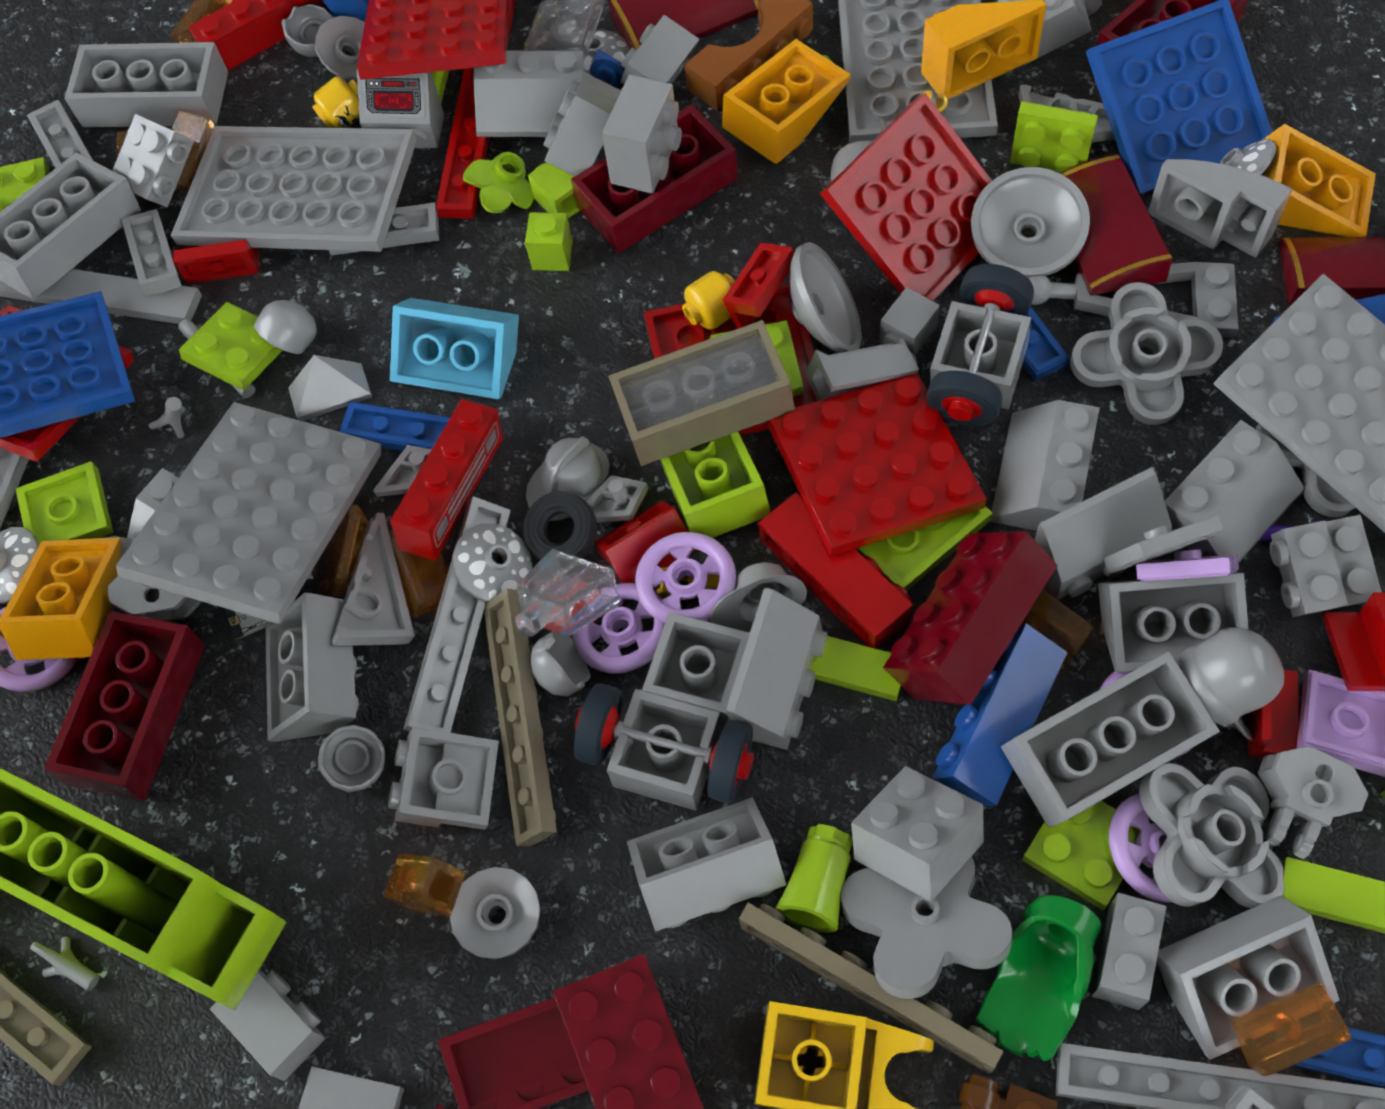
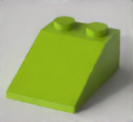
[660,431,771,538]

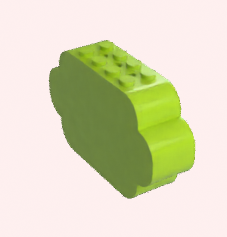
[0,768,287,1011]

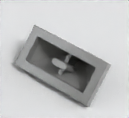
[288,355,373,421]

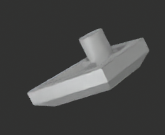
[373,445,432,497]
[586,475,649,523]

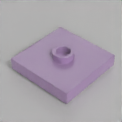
[1136,549,1239,581]
[1296,669,1385,777]

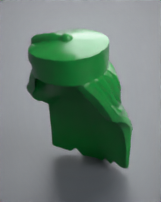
[976,895,1101,1061]

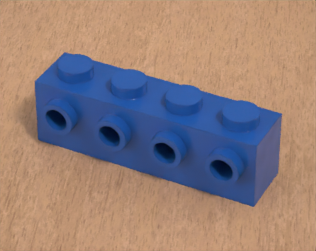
[932,624,1067,807]

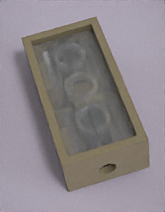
[608,320,795,466]

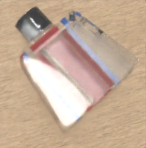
[515,549,619,636]

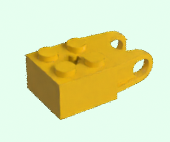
[754,1001,934,1109]

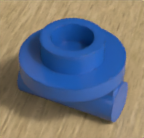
[589,49,625,87]

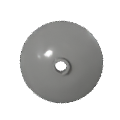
[971,167,1090,278]
[790,242,862,353]

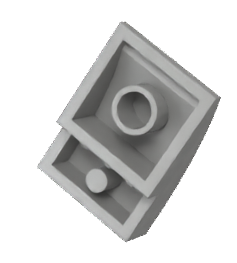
[1148,159,1293,258]

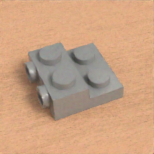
[113,114,194,207]
[1270,515,1382,618]
[388,727,499,830]

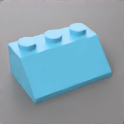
[390,298,519,399]

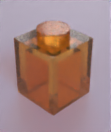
[383,853,466,916]

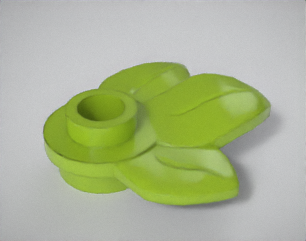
[463,152,534,213]

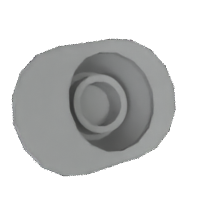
[526,436,610,521]
[710,562,807,632]

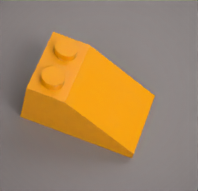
[921,0,1047,99]
[722,39,851,164]
[1262,124,1376,237]
[0,537,123,660]

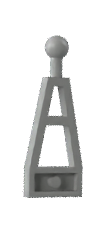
[1028,262,1238,338]

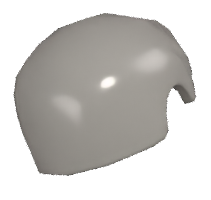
[282,4,334,57]
[254,300,317,354]
[531,629,591,697]
[318,724,385,792]

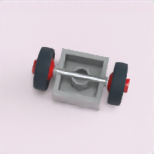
[927,264,1034,426]
[574,684,754,811]

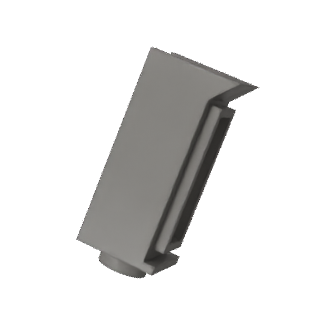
[805,338,919,401]

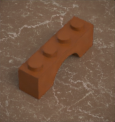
[684,0,813,111]

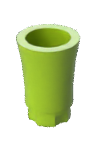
[775,824,853,933]

